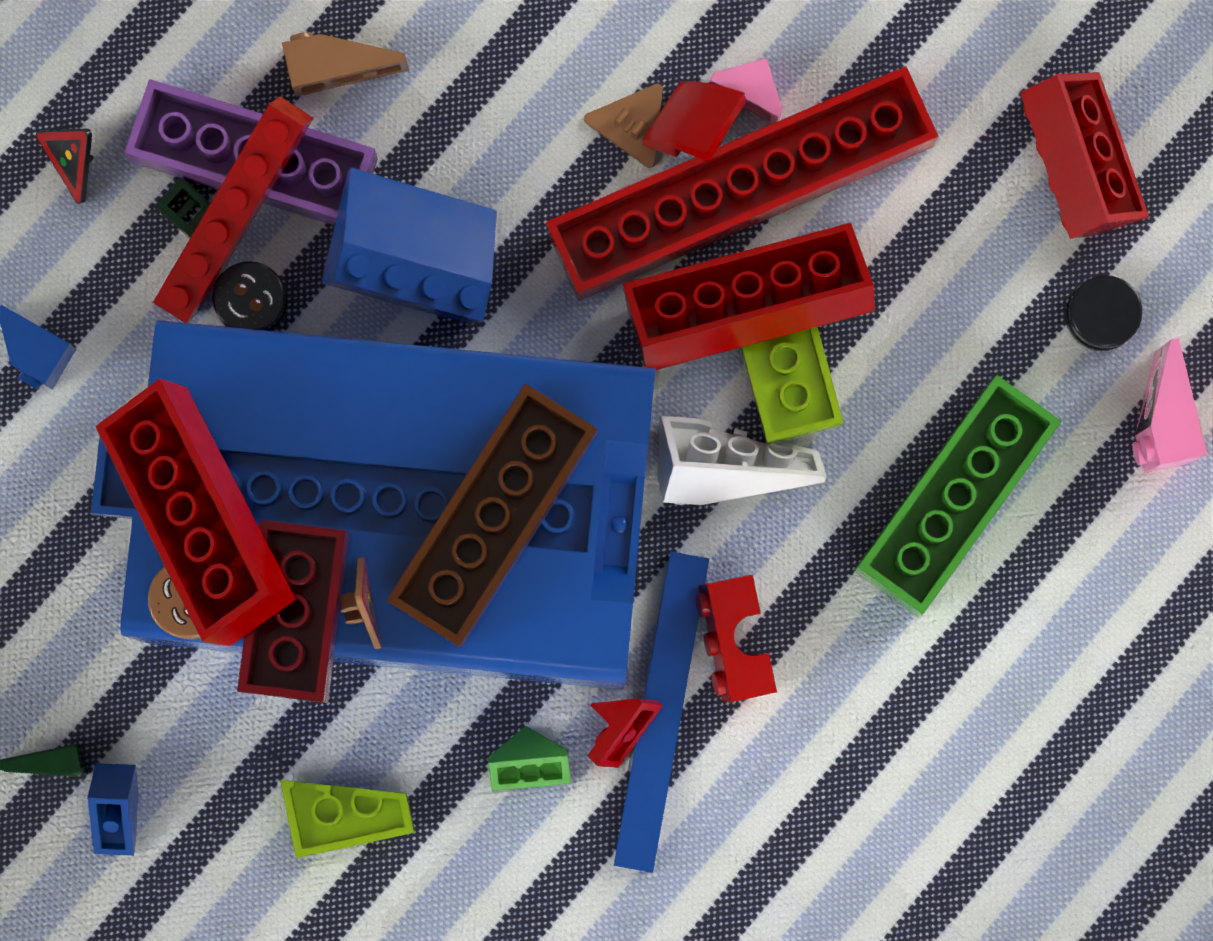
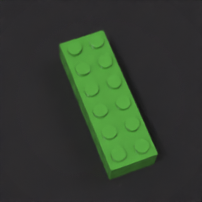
[853,375,1062,617]

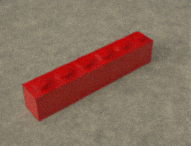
[152,96,314,323]

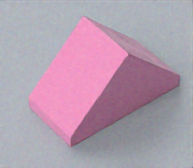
[709,58,782,124]

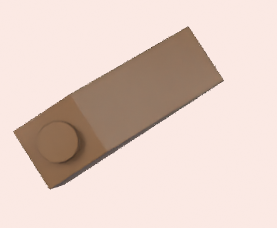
[282,32,409,97]

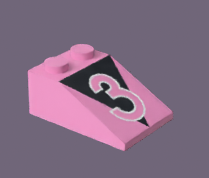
[1132,338,1207,474]

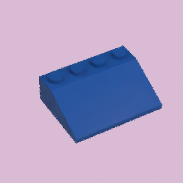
[321,168,497,324]

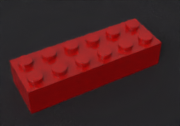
[623,223,875,370]
[95,378,296,647]

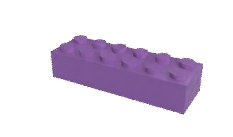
[124,79,378,226]

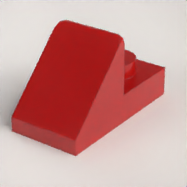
[587,698,663,768]

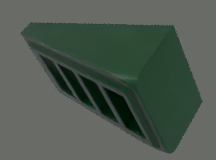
[154,177,211,239]
[0,744,89,777]

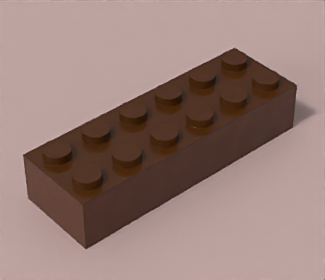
[386,383,598,649]

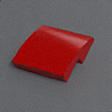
[642,81,746,162]

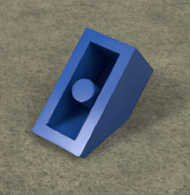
[0,305,77,390]
[87,763,139,856]

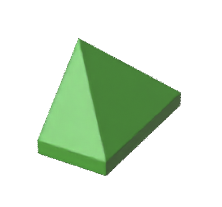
[488,726,571,791]

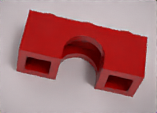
[695,574,777,702]

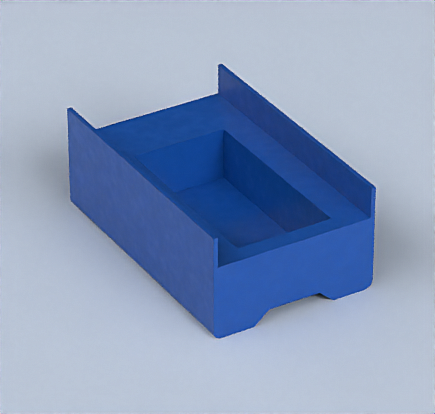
[91,320,655,690]

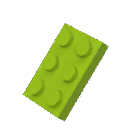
[741,327,844,445]

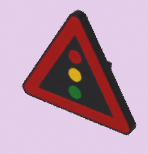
[36,128,94,204]

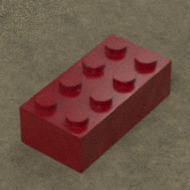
[237,520,350,703]

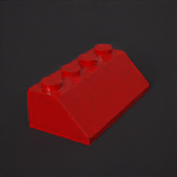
[1020,72,1149,239]

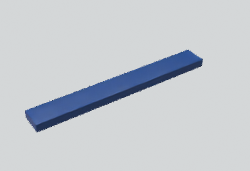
[614,552,710,873]

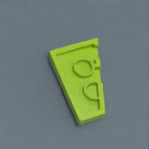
[280,780,415,859]

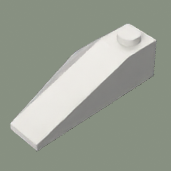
[657,416,827,505]

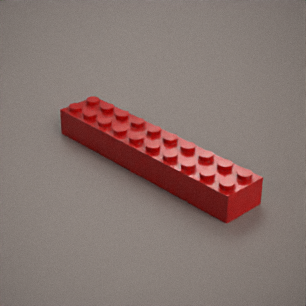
[546,66,939,301]

